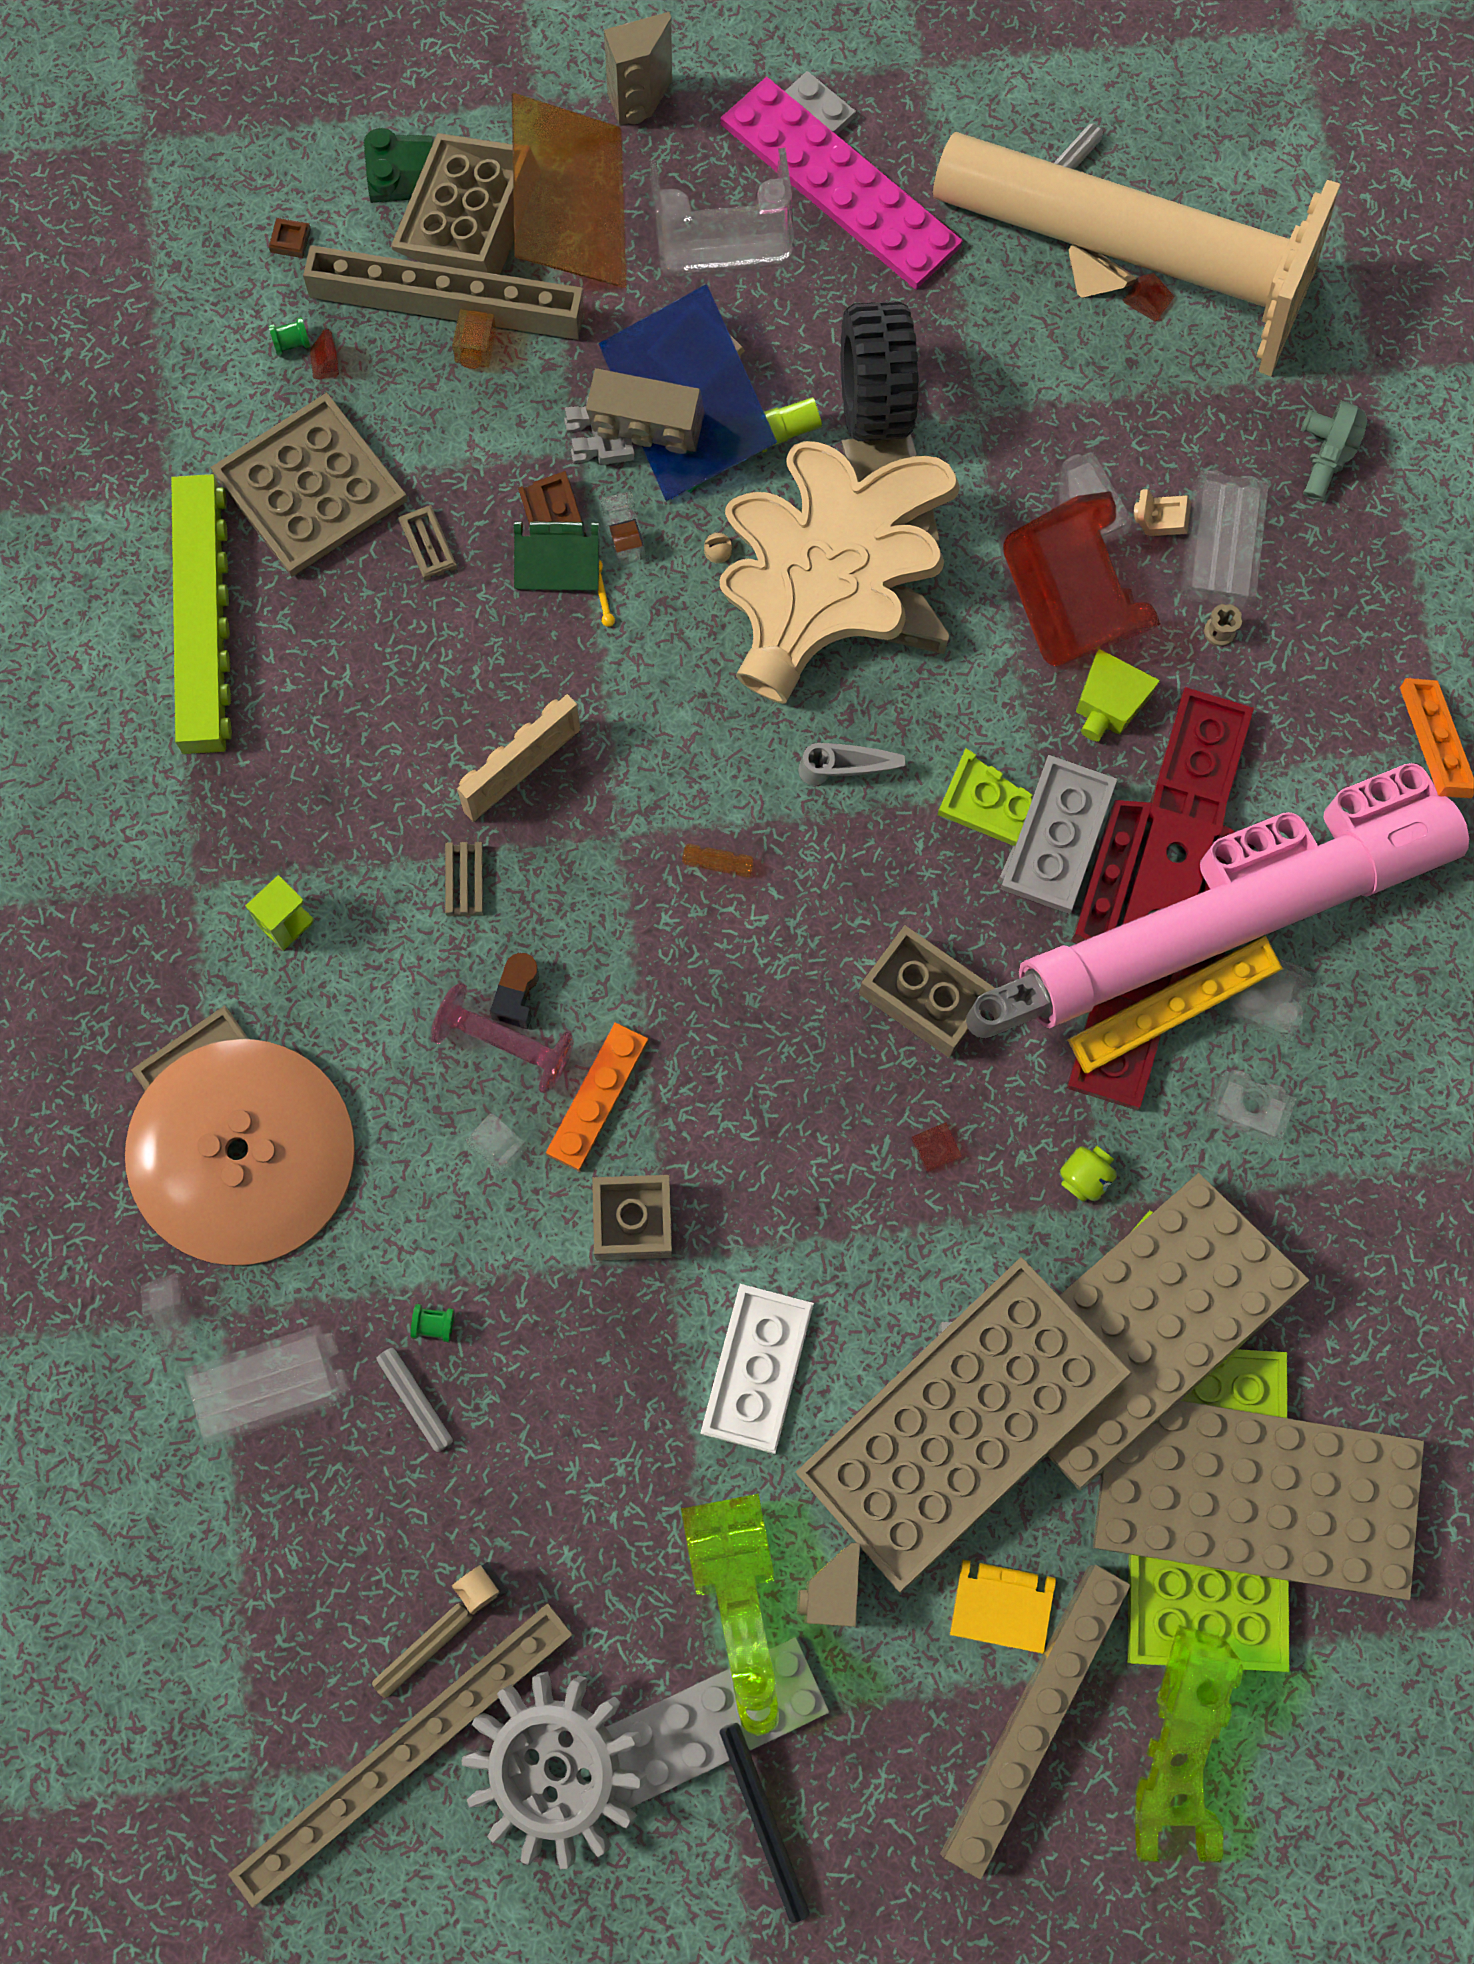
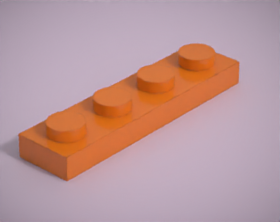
[1400,678,1474,798]
[546,1022,648,1172]

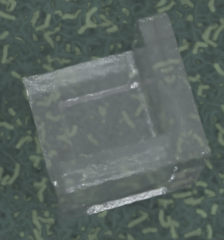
[465,1114,527,1176]

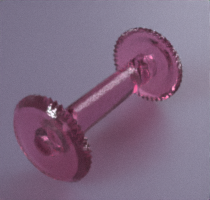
[431,983,574,1093]

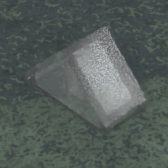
[141,1272,200,1358]

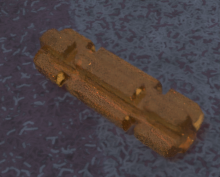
[682,844,754,877]

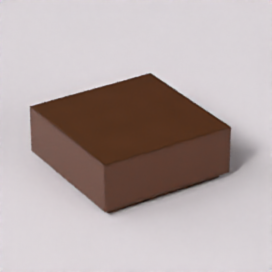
[269,218,311,258]

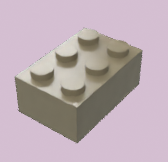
[586,368,705,454]
[859,925,996,1058]

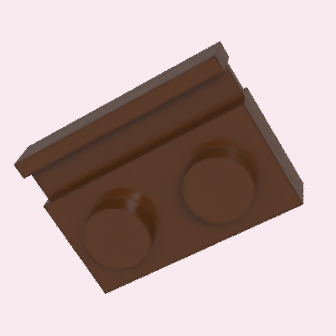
[518,471,587,537]

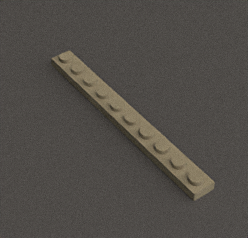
[228,1603,573,1908]

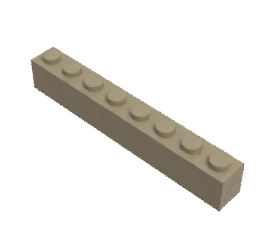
[303,245,584,340]
[940,1565,1131,1880]

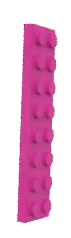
[721,76,963,290]

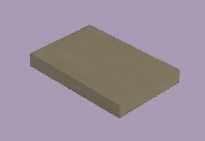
[131,1006,249,1091]

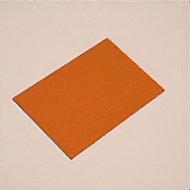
[511,92,626,288]

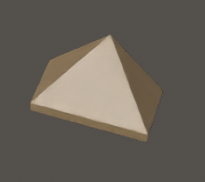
[1069,244,1137,298]

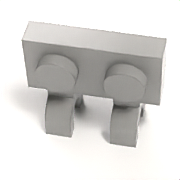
[564,397,634,465]

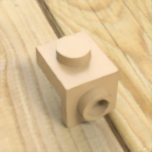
[1134,489,1191,536]

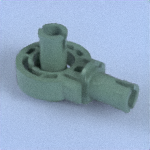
[1301,400,1367,501]

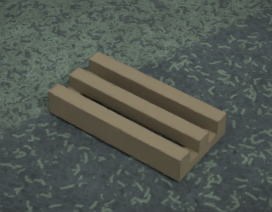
[398,505,457,581]
[445,842,483,916]

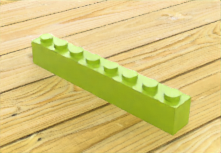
[171,474,232,754]

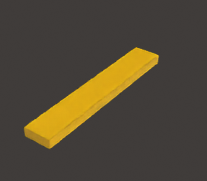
[1068,936,1283,1073]

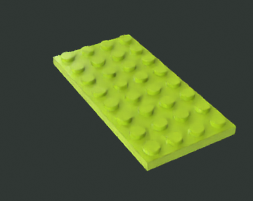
[1128,1350,1289,1672]

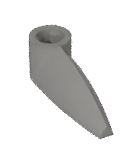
[798,743,905,786]

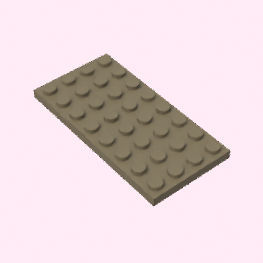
[1047,1173,1310,1491]
[796,1257,1133,1592]
[1093,1401,1424,1600]

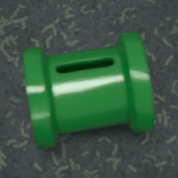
[268,317,311,356]
[411,1304,455,1343]

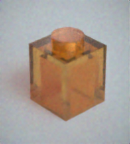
[452,309,496,369]

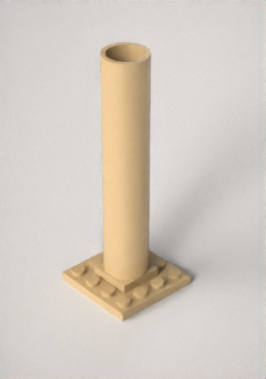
[933,132,1340,376]

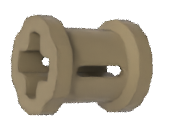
[1204,604,1242,646]

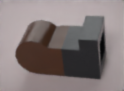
[490,953,539,1029]

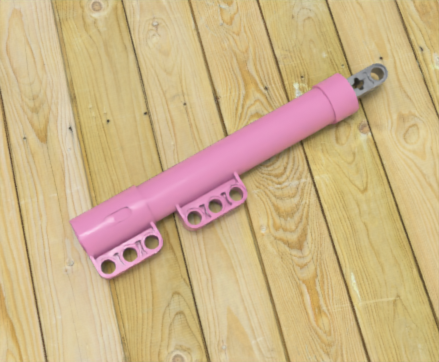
[966,763,1469,1038]

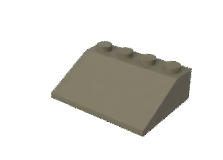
[391,133,540,275]

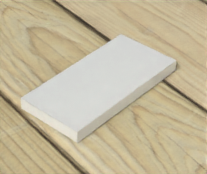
[700,1284,814,1454]

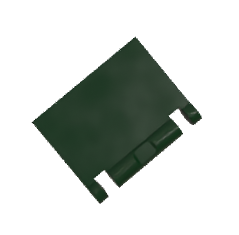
[514,521,600,590]

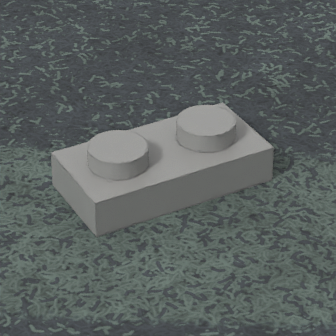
[785,71,856,135]

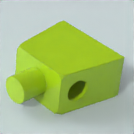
[1076,649,1159,741]

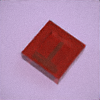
[911,1122,961,1173]

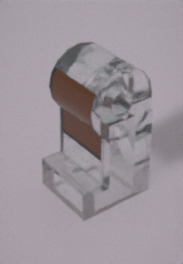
[601,491,646,566]

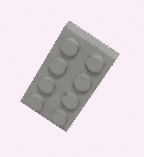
[1000,755,1117,914]

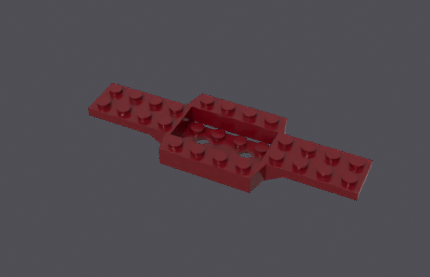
[1066,687,1255,1111]

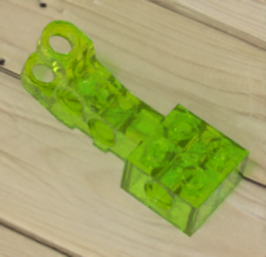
[681,1493,779,1735]
[1135,1624,1243,1863]

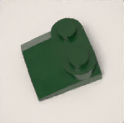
[364,128,433,203]

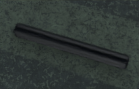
[719,1723,810,1923]

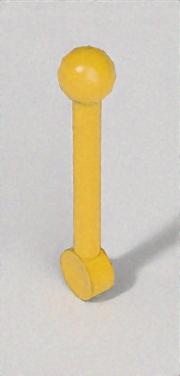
[598,560,615,627]

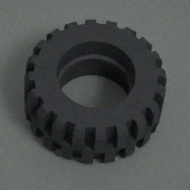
[840,301,919,441]

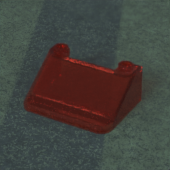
[1003,491,1161,666]

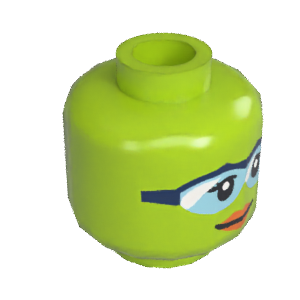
[1060,1145,1117,1203]

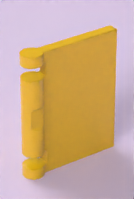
[950,1559,1056,1654]

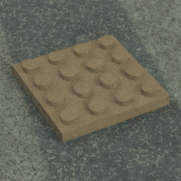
[210,392,408,577]

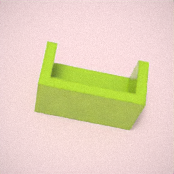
[245,875,314,951]

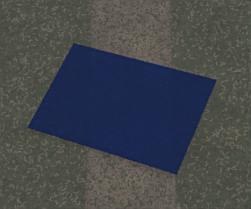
[598,284,778,502]

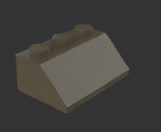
[604,12,672,126]

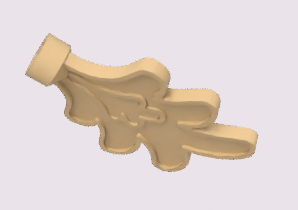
[719,441,960,704]

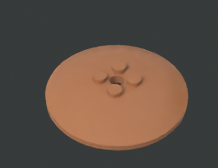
[125,1039,355,1266]

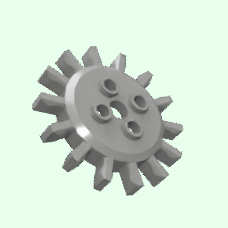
[462,1672,647,1869]

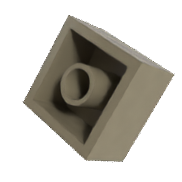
[592,1175,672,1261]

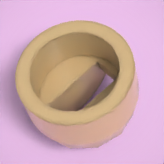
[704,532,732,563]

